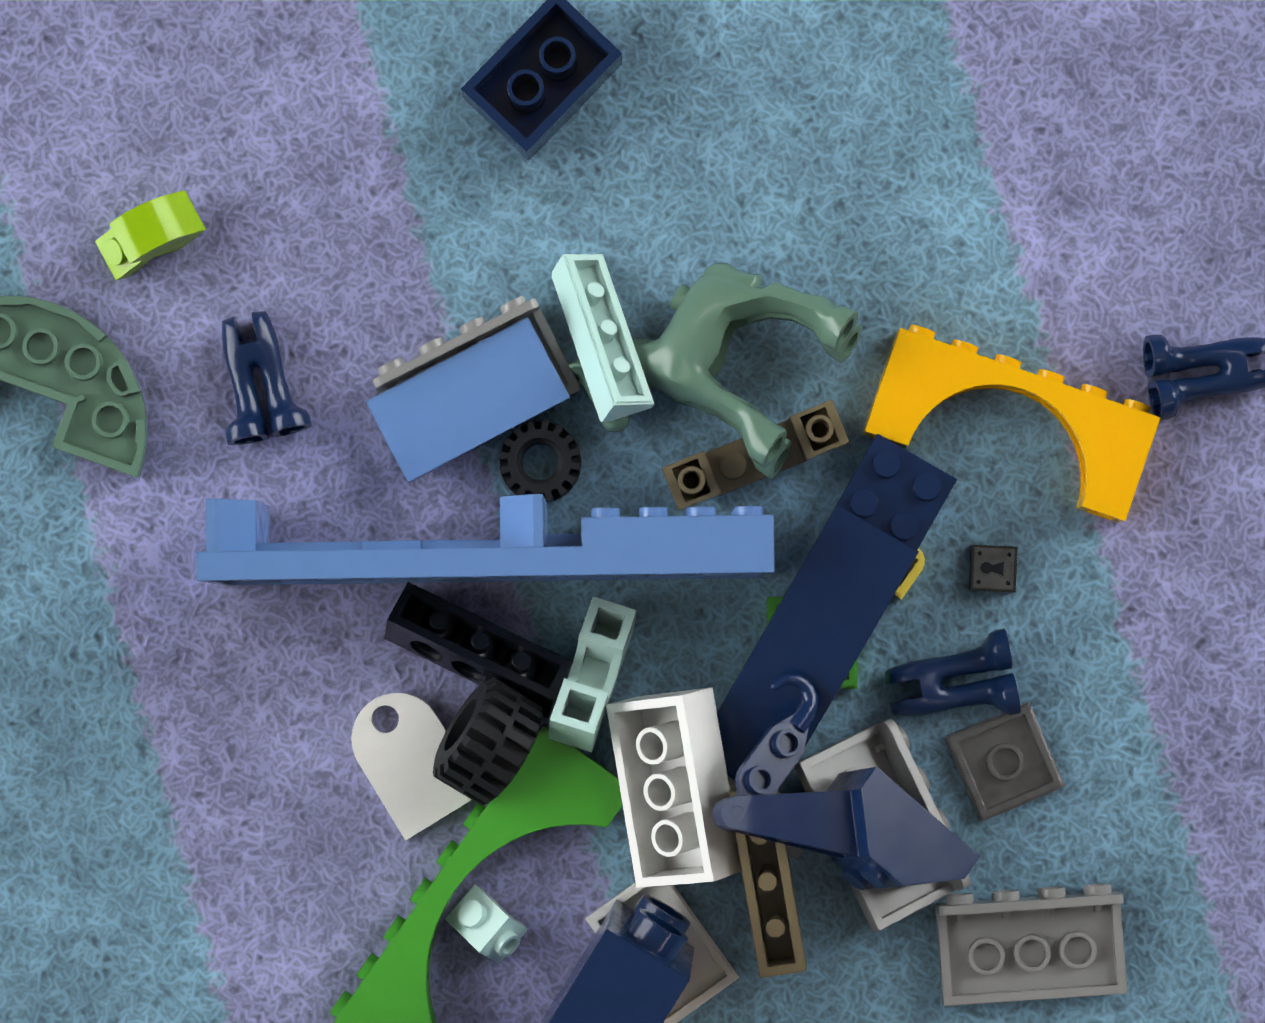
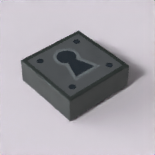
[969,545,1018,593]

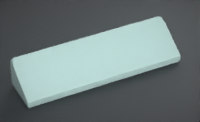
[552,254,654,422]

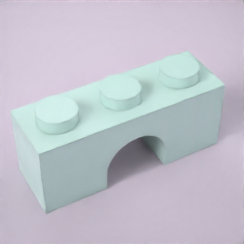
[548,596,637,752]

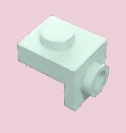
[445,884,527,963]

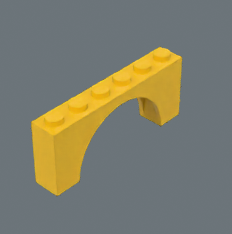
[862,324,1161,523]

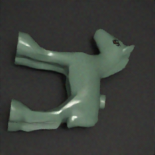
[569,263,862,479]

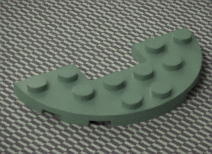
[0,296,148,479]

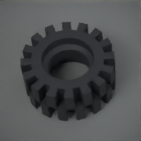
[499,420,581,502]

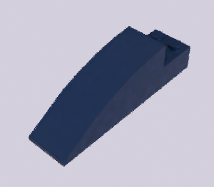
[717,434,957,791]

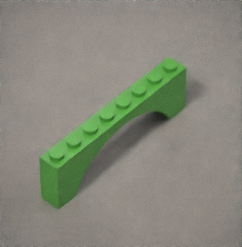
[329,725,623,1023]

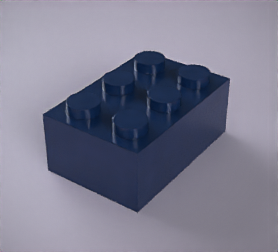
[461,0,622,161]

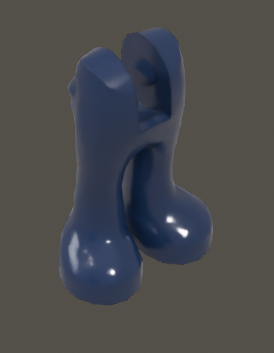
[222,311,312,445]
[1143,335,1265,421]
[885,628,1021,716]

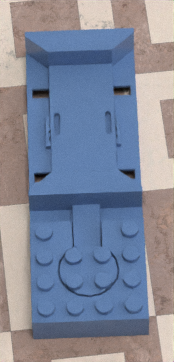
[196,494,775,586]

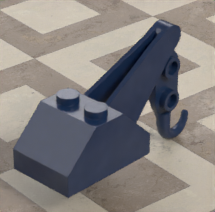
[713,673,980,890]

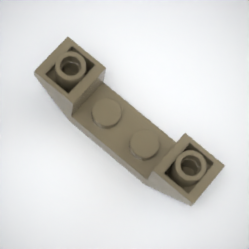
[662,400,849,511]

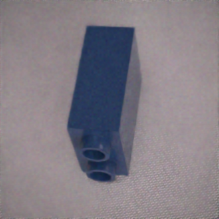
[541,894,695,1023]

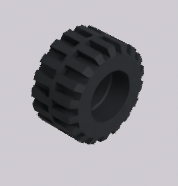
[433,677,543,806]

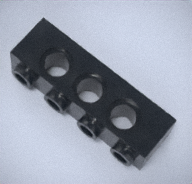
[384,582,573,718]

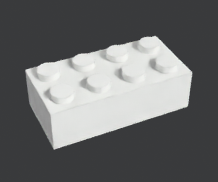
[606,687,742,888]

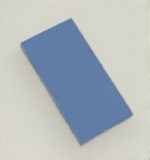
[366,317,571,483]

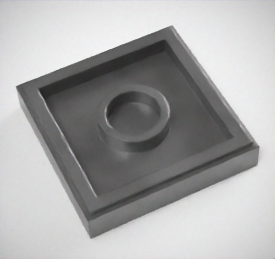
[944,702,1065,822]

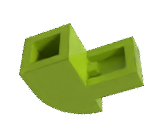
[95,190,206,281]

